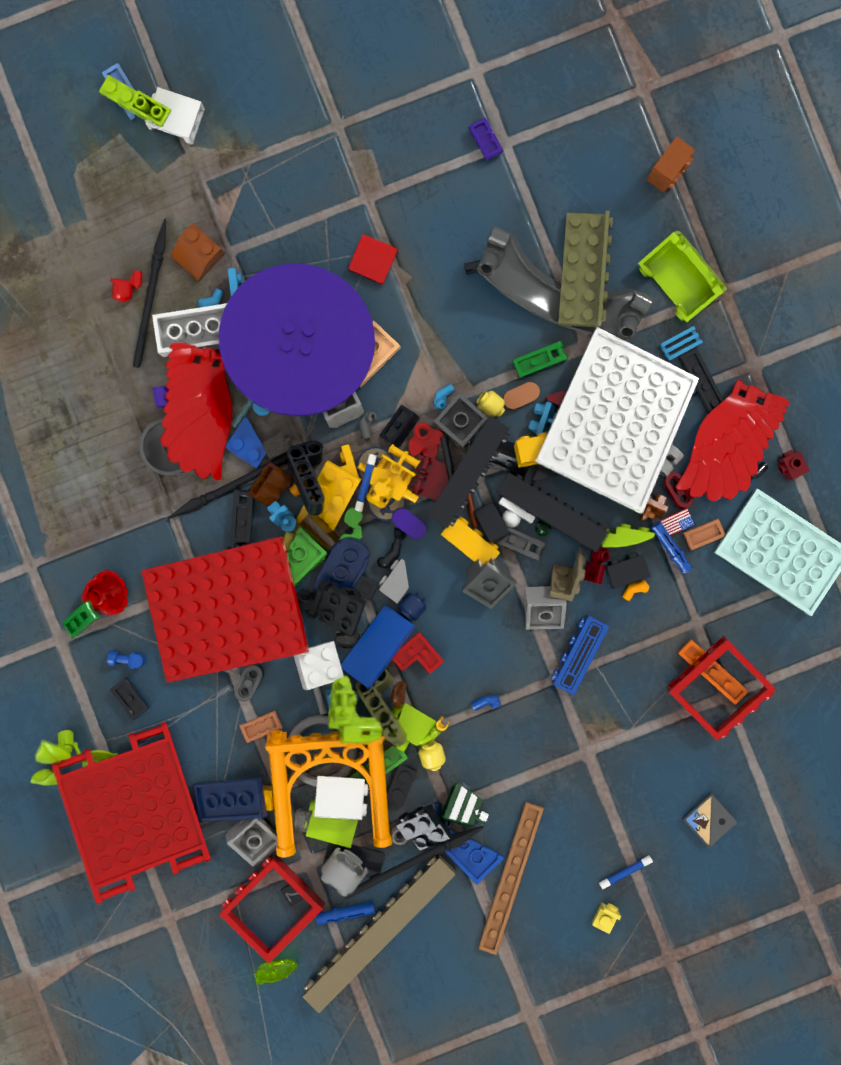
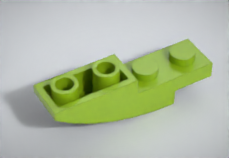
[99,75,172,127]
[602,524,655,547]

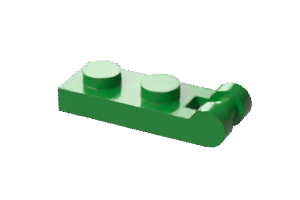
[512,341,569,379]
[62,601,100,639]

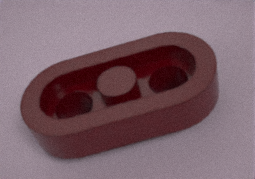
[663,472,694,509]

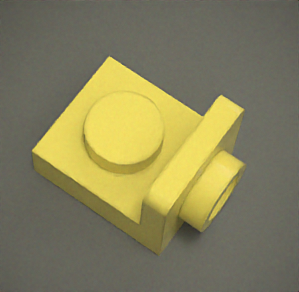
[591,902,622,934]

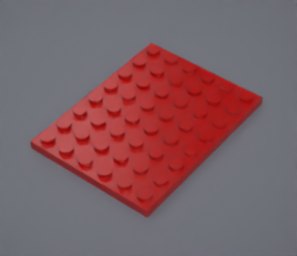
[141,537,309,683]

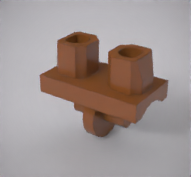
[640,495,668,521]

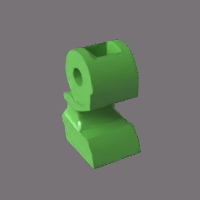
[340,508,363,540]

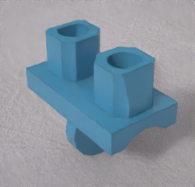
[528,402,557,435]
[267,501,297,533]

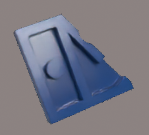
[225,417,268,469]

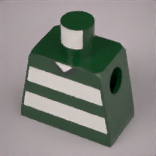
[440,783,489,827]

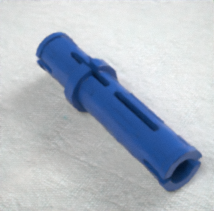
[650,521,693,574]
[316,901,375,926]

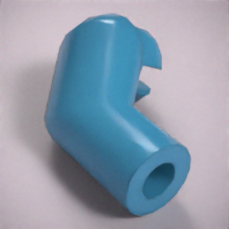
[197,288,224,308]
[434,383,455,410]

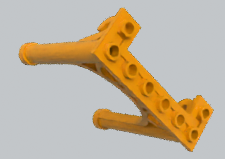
[266,730,392,857]

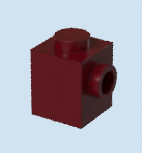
[777,450,810,481]

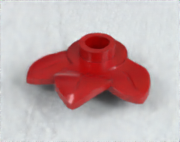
[409,423,444,459]

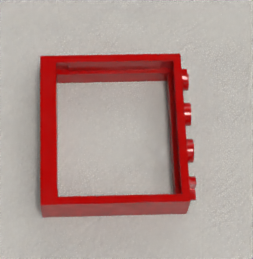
[667,635,776,741]
[219,855,325,964]

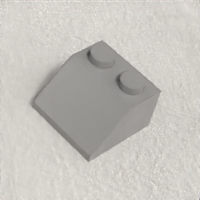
[525,586,567,630]

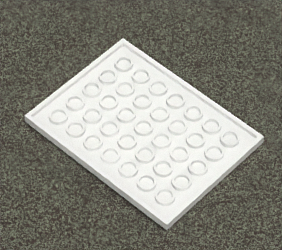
[535,327,699,514]

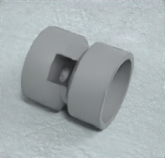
[659,444,684,477]

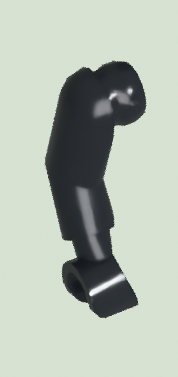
[377,528,406,569]

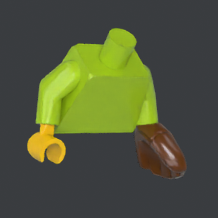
[391,681,450,752]

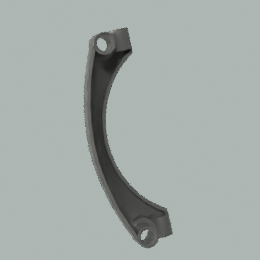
[478,226,653,340]

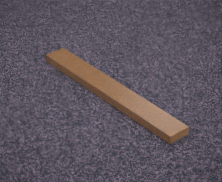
[478,801,544,955]

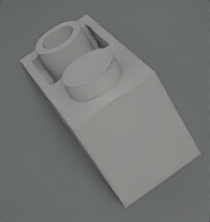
[379,559,409,603]

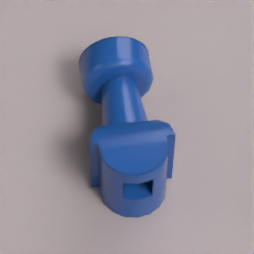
[107,650,146,670]

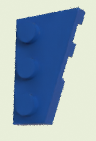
[438,828,504,885]

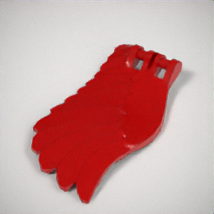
[160,342,232,481]
[675,379,790,501]

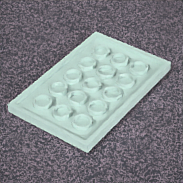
[713,489,841,616]

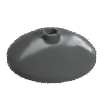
[139,418,183,476]

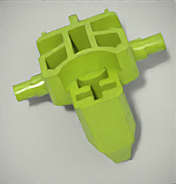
[328,676,382,744]

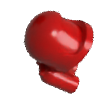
[110,270,143,302]

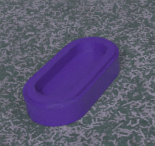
[392,508,426,539]

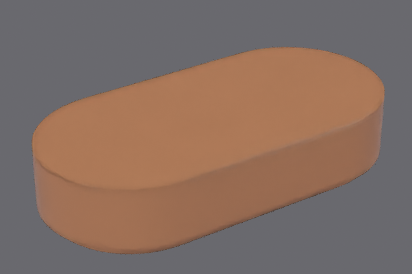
[503,382,540,410]

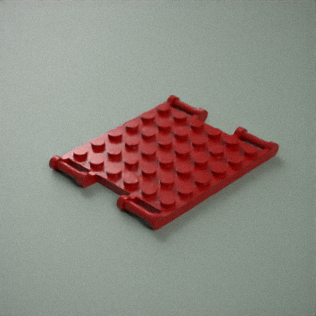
[51,722,211,905]

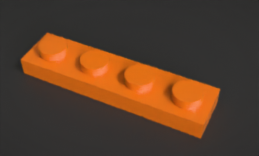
[678,638,749,705]

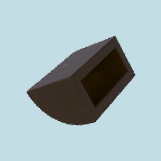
[298,514,340,551]

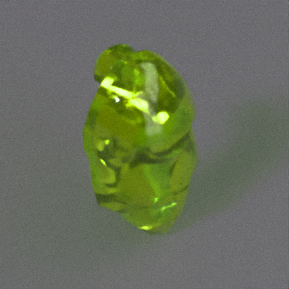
[255,958,298,985]

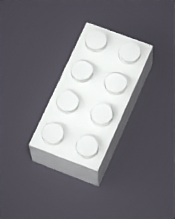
[152,303,227,357]

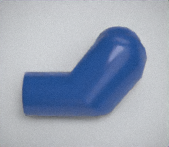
[471,695,501,711]

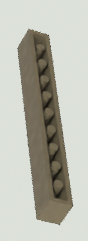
[303,854,456,1013]

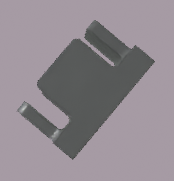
[461,557,517,609]

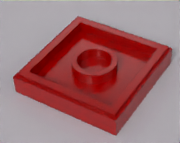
[348,234,398,285]

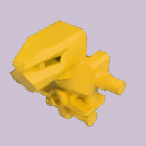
[357,444,420,509]

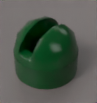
[535,521,551,536]

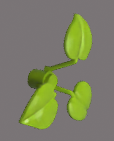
[31,730,118,786]

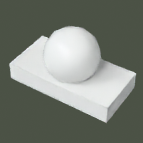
[498,497,535,528]

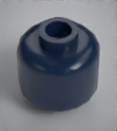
[398,593,426,621]

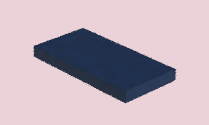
[193,777,267,822]

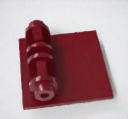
[408,455,455,500]

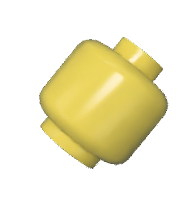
[476,391,505,418]
[418,740,446,771]

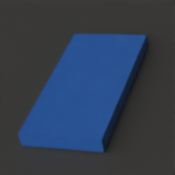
[341,605,416,689]

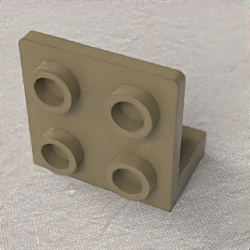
[549,548,586,601]

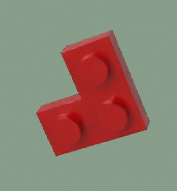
[392,632,444,674]

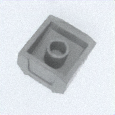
[323,392,364,428]
[225,818,277,867]

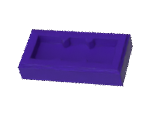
[468,117,503,161]

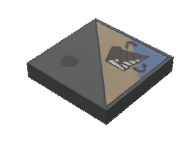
[682,793,738,848]

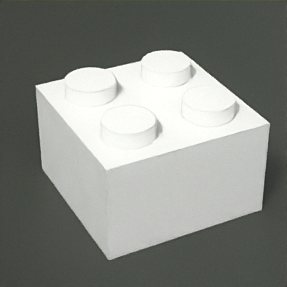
[294,641,343,690]

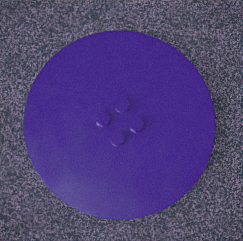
[219,264,375,416]

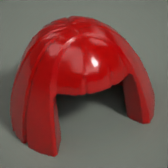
[81,570,128,615]

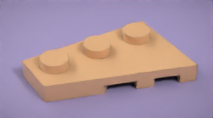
[360,320,401,388]

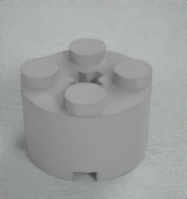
[321,848,367,896]

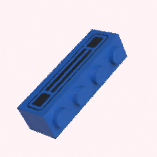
[551,615,610,695]

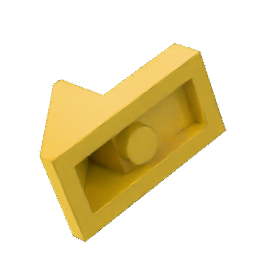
[339,444,359,477]

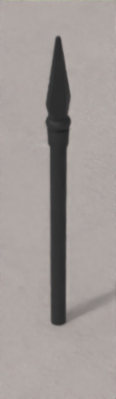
[132,219,166,368]
[168,454,287,519]
[344,826,484,900]

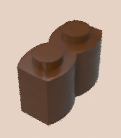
[248,462,292,507]

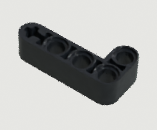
[287,440,324,516]

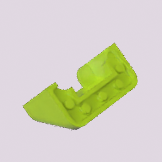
[638,231,727,322]

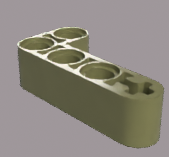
[356,669,407,746]

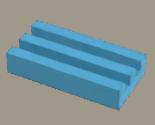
[659,326,703,362]

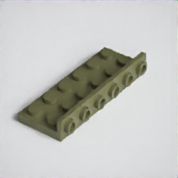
[558,210,613,328]

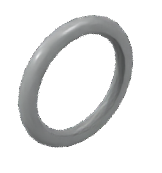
[285,715,357,787]

